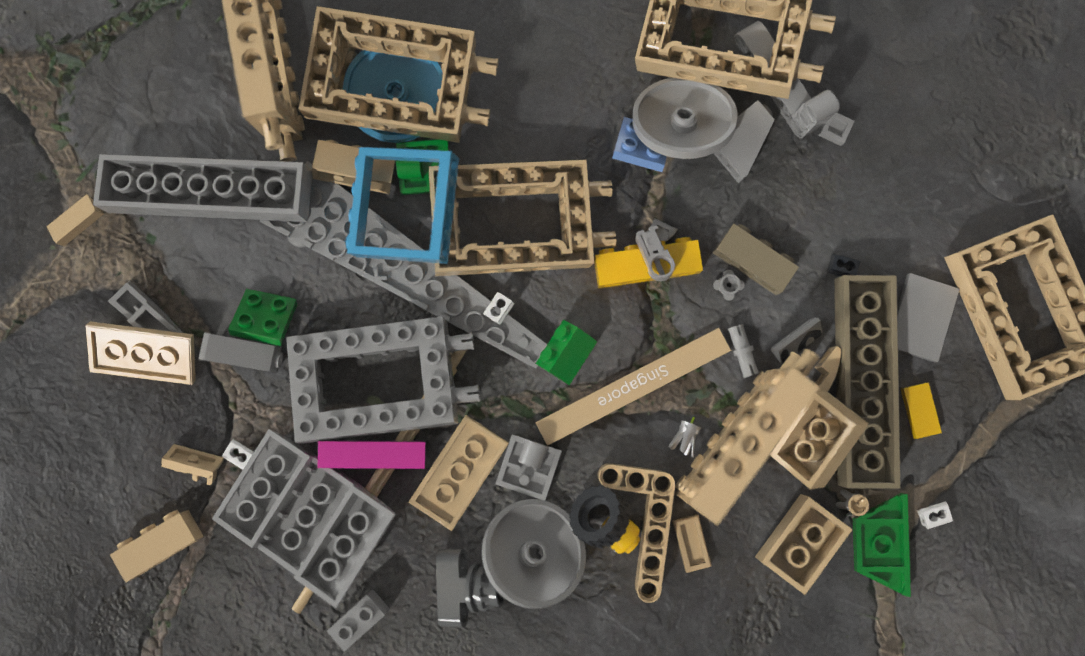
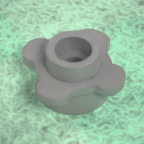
[713,270,744,301]

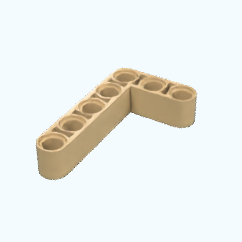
[597,463,675,603]

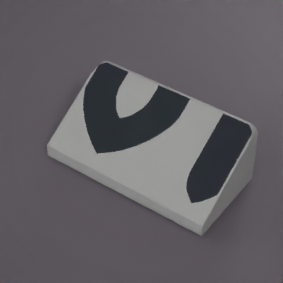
[770,317,822,364]

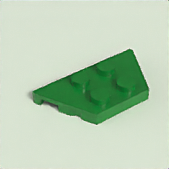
[853,493,911,597]

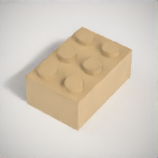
[770,391,869,489]
[755,494,852,594]

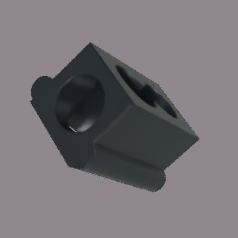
[827,253,860,276]

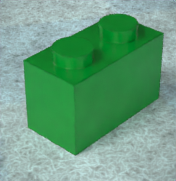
[535,320,597,386]

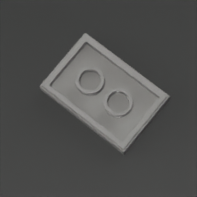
[897,273,959,362]

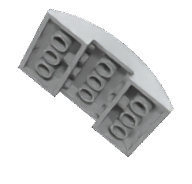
[212,429,396,608]

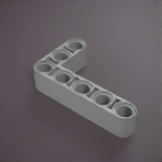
[735,21,839,139]

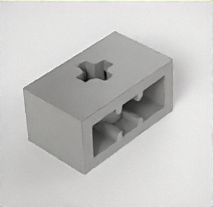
[327,589,390,651]

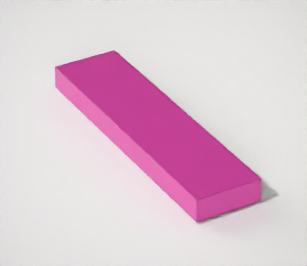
[318,440,425,469]

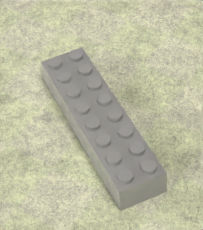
[93,154,312,222]

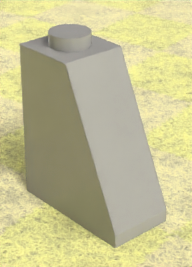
[714,100,774,183]
[199,333,283,372]

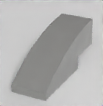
[108,281,183,333]

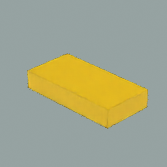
[900,382,942,439]

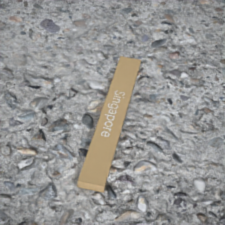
[535,328,731,446]

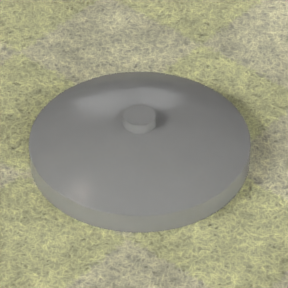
[633,78,738,159]
[482,499,586,609]

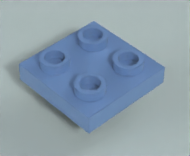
[612,117,667,172]

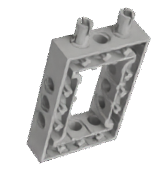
[286,316,481,444]

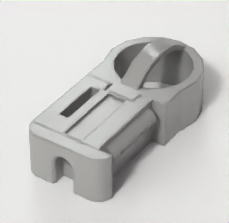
[635,226,675,282]

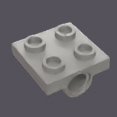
[496,434,561,501]

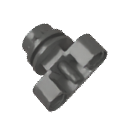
[436,549,505,627]

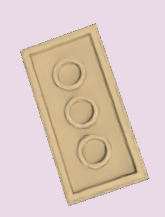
[86,322,196,385]
[408,414,509,531]

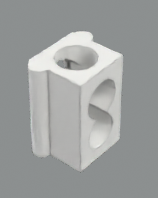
[483,292,515,325]
[222,439,254,469]
[917,501,953,529]

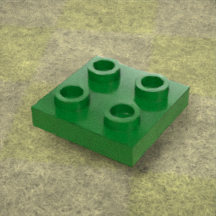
[396,140,449,196]
[228,289,297,346]

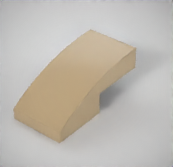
[814,346,841,392]

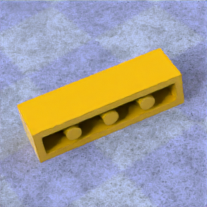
[594,237,703,289]

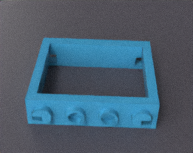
[346,147,459,264]

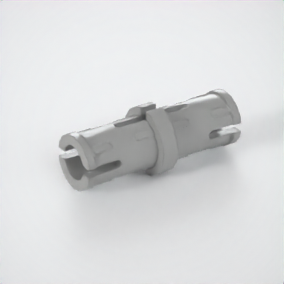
[728,324,759,378]

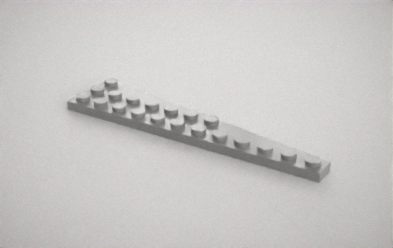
[260,161,547,369]

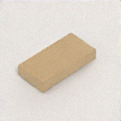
[672,514,712,573]

